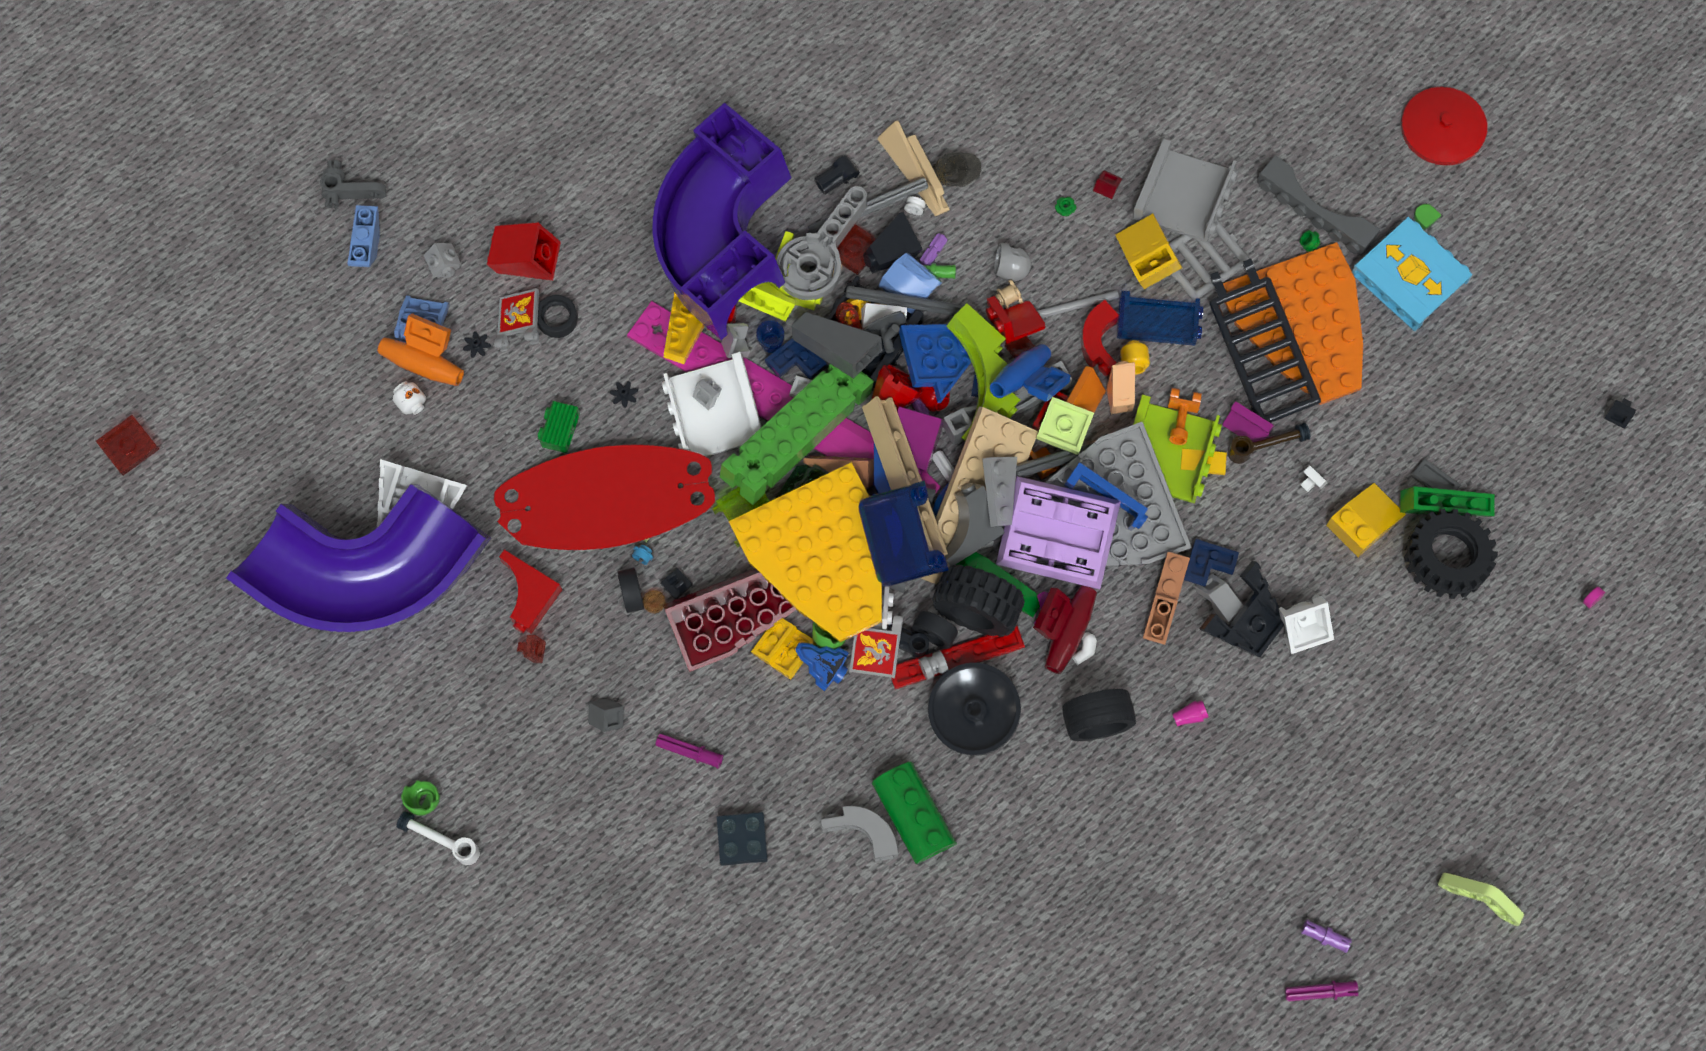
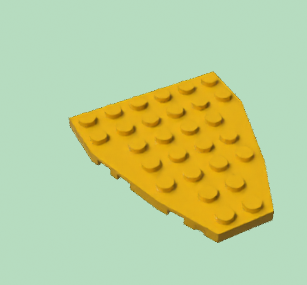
[729,462,882,642]

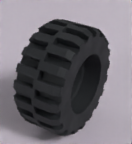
[932,565,1025,637]

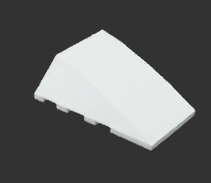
[377,459,467,527]

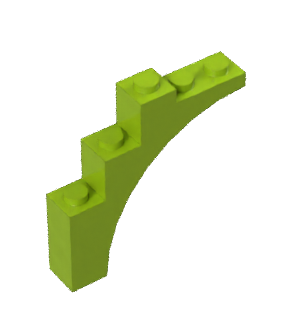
[947,303,1020,441]

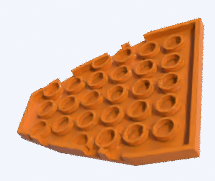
[1223,242,1363,405]

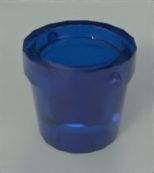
[756,321,785,353]

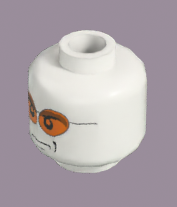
[393,381,426,415]

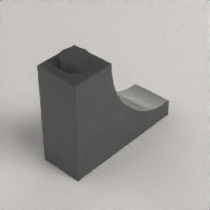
[939,483,1005,567]

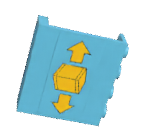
[1352,217,1473,331]

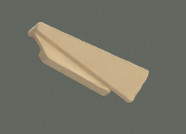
[877,121,950,216]

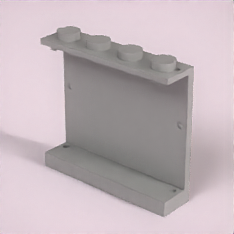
[1133,139,1239,242]

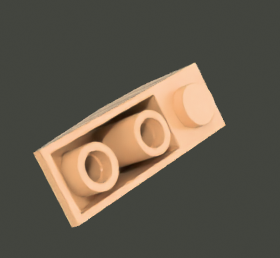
[1106,361,1135,414]

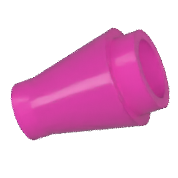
[1172,700,1208,727]

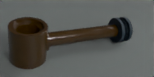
[1228,423,1311,464]

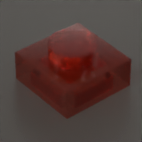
[1005,336,1035,359]

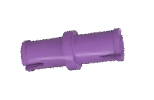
[1301,919,1352,953]

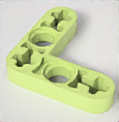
[1438,873,1524,926]

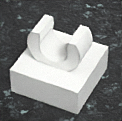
[1301,466,1327,492]

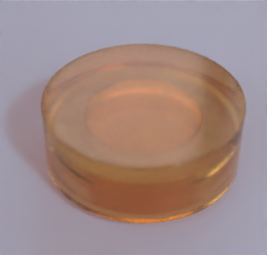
[643,590,666,614]

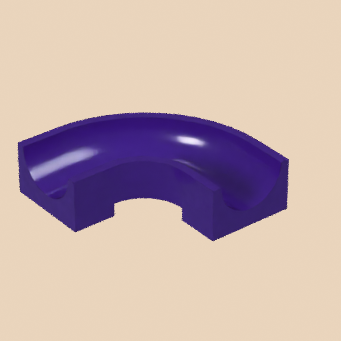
[652,103,792,340]
[226,484,491,632]

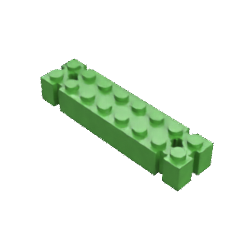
[720,364,874,505]

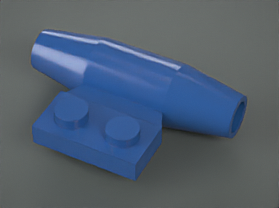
[990,344,1071,402]

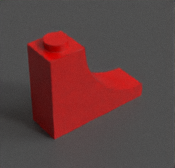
[499,550,562,634]

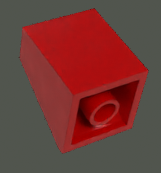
[487,223,561,281]

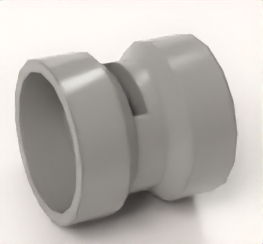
[918,650,949,680]

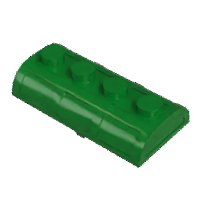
[872,762,957,865]

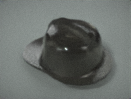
[932,152,981,187]

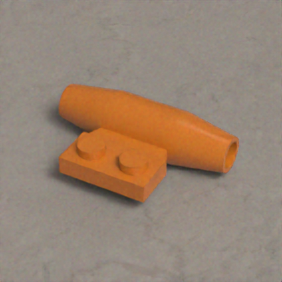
[378,314,464,386]

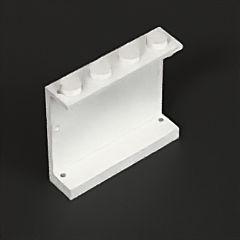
[662,352,762,457]

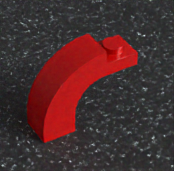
[1081,300,1119,376]

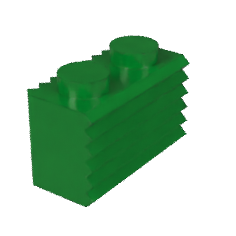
[538,401,580,453]

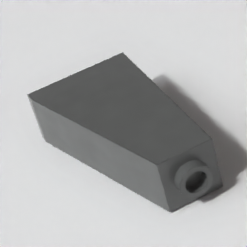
[792,312,882,379]

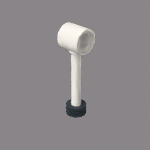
[396,811,480,865]

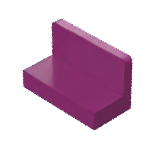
[1223,401,1274,442]

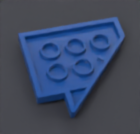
[899,324,971,403]

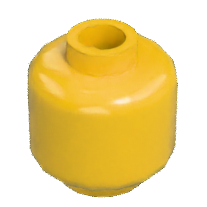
[1120,340,1150,375]

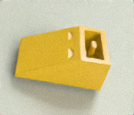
[1115,214,1182,289]

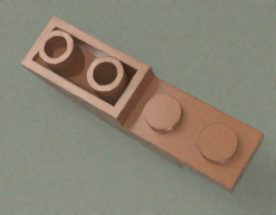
[1143,552,1190,645]

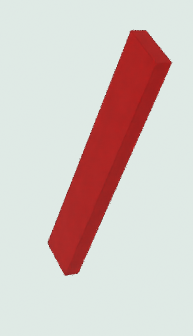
[891,626,1025,690]

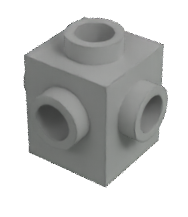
[423,243,461,278]

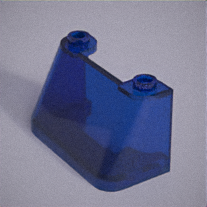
[858,481,949,587]

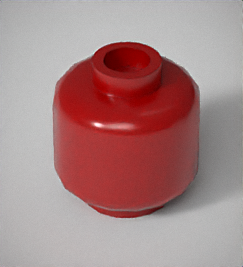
[919,387,950,411]

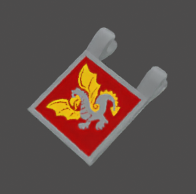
[494,288,539,352]
[849,615,903,678]

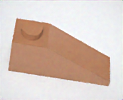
[804,455,874,491]

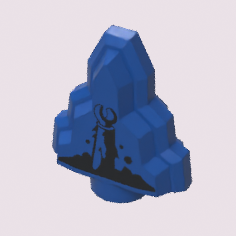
[794,643,849,691]

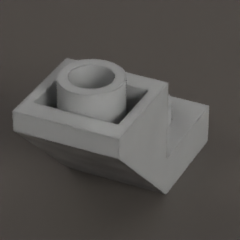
[1195,574,1244,624]

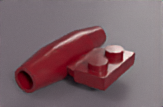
[1033,585,1097,674]

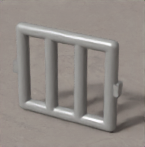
[1169,219,1249,300]

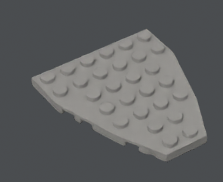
[1021,422,1192,567]

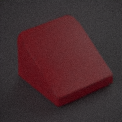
[1093,170,1122,199]

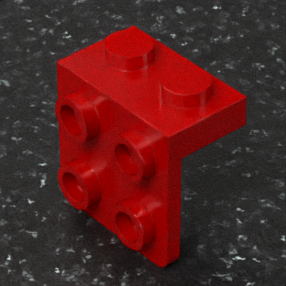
[986,296,1046,343]

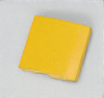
[751,618,817,680]

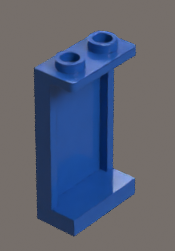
[1064,462,1148,531]

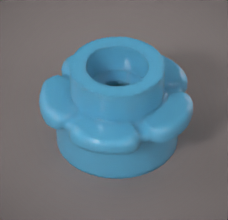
[632,545,653,565]

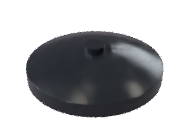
[928,663,1021,756]

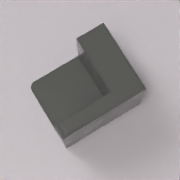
[588,698,624,732]

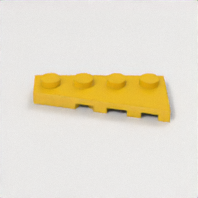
[663,292,705,364]

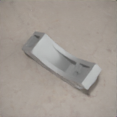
[821,806,898,862]

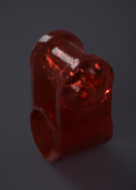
[836,302,862,330]

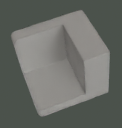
[721,323,750,358]

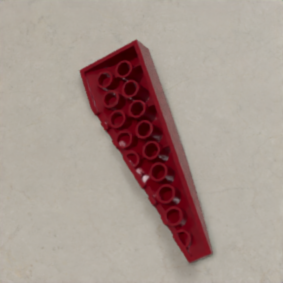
[663,525,884,672]

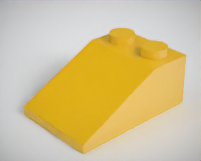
[1326,483,1406,557]

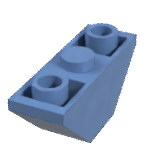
[348,205,380,267]

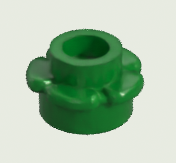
[1055,197,1076,216]
[1300,231,1320,252]

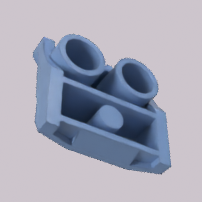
[879,253,942,315]
[394,296,449,342]

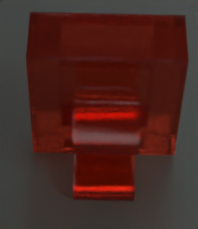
[517,635,546,664]

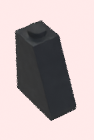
[863,212,923,274]

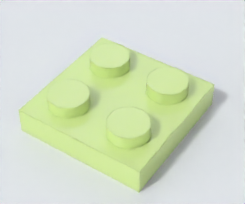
[1036,397,1094,455]

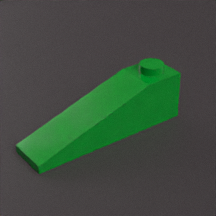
[1400,486,1495,517]
[956,552,1040,618]

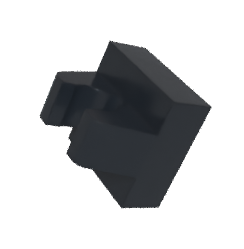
[1604,398,1636,429]
[660,568,693,600]

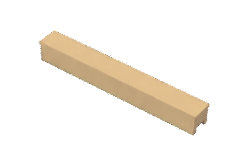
[862,396,948,566]

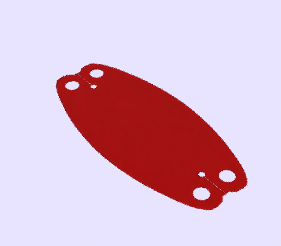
[494,445,715,550]

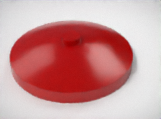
[1401,87,1487,165]

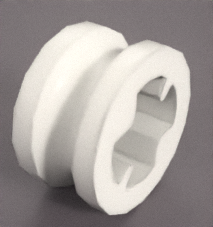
[904,196,926,216]

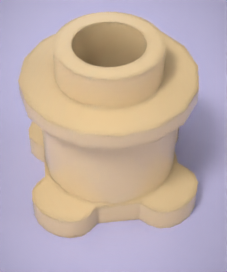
[995,280,1023,309]

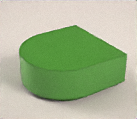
[1414,204,1441,230]

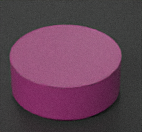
[1583,587,1605,609]

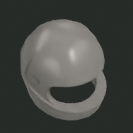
[994,243,1031,282]

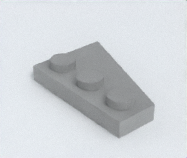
[982,457,1017,527]

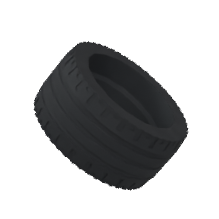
[1062,689,1136,741]

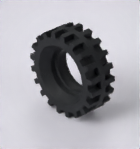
[1404,508,1498,599]

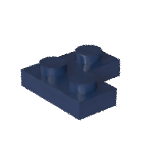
[765,338,827,380]
[1184,539,1239,586]

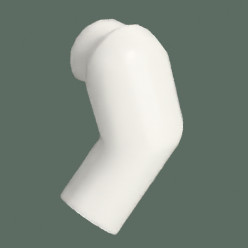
[1072,632,1097,665]

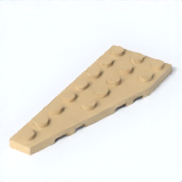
[914,406,1039,584]

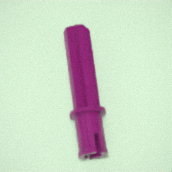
[656,733,724,769]
[1285,980,1359,1002]

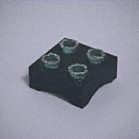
[717,812,768,866]

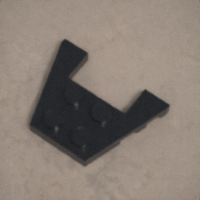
[1199,561,1284,657]

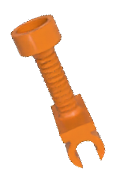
[1168,388,1202,445]

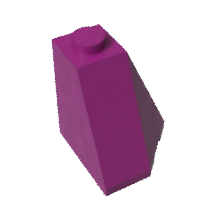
[898,407,943,475]

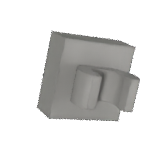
[692,379,722,410]

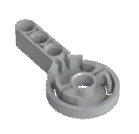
[776,186,867,300]

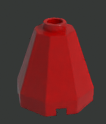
[871,365,924,413]

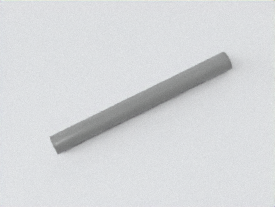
[1037,290,1119,318]

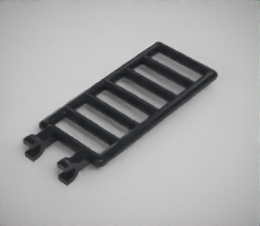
[1209,258,1321,423]

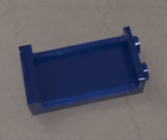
[1117,291,1204,346]

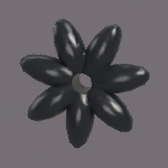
[463,331,491,358]
[610,381,638,408]

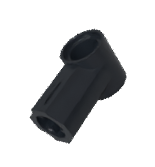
[814,155,860,195]
[888,625,929,658]

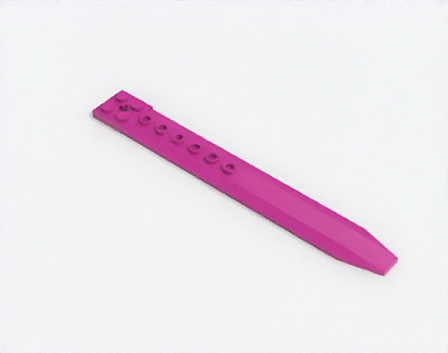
[627,301,941,495]

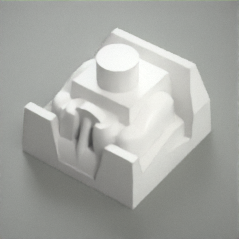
[1279,595,1334,654]

